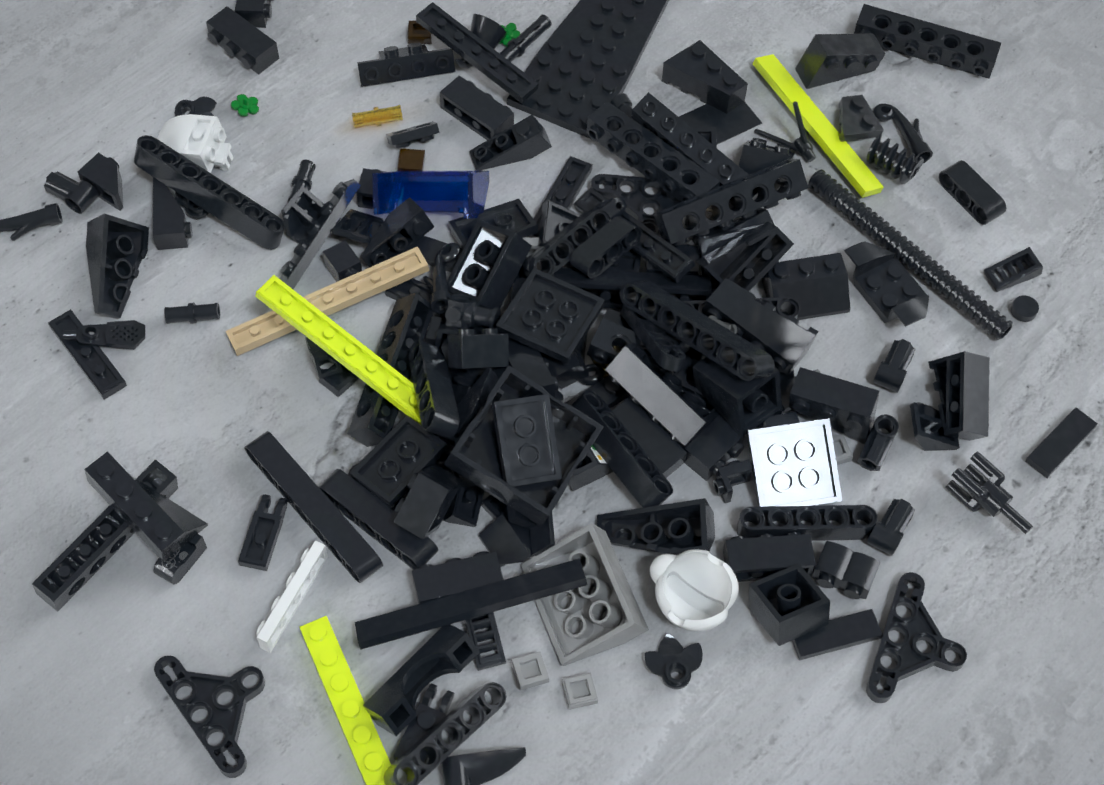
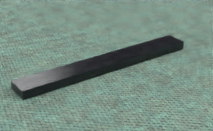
[355,558,588,650]

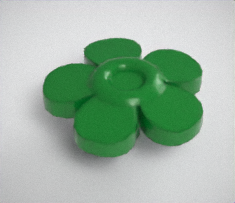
[499,23,520,47]
[231,94,259,116]

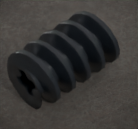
[866,134,924,184]

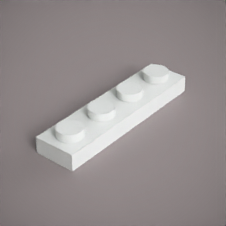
[256,541,328,653]

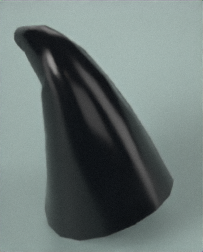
[455,14,506,68]

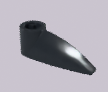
[441,747,526,785]

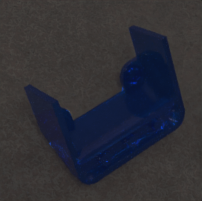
[372,171,490,218]

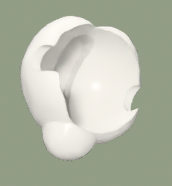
[650,549,739,631]

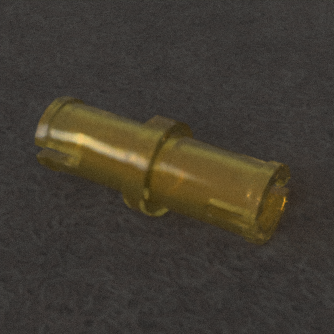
[352,105,403,129]

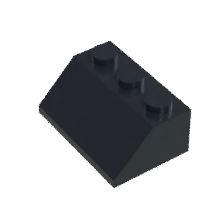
[447,220,532,309]
[762,253,851,320]

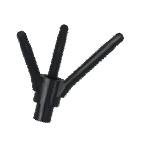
[754,101,816,162]

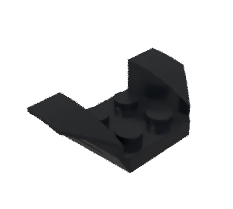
[844,241,929,327]

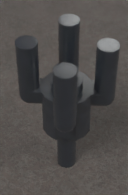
[945,451,1033,534]

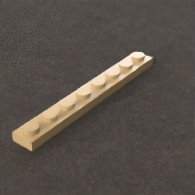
[226,247,430,356]

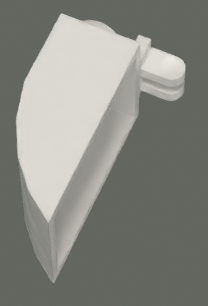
[157,114,233,173]

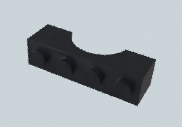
[363,624,480,737]

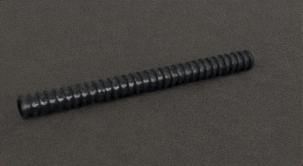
[808,169,1013,340]

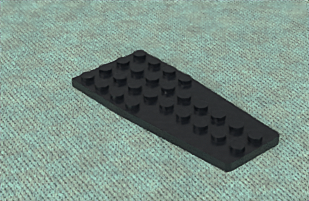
[507,0,669,139]

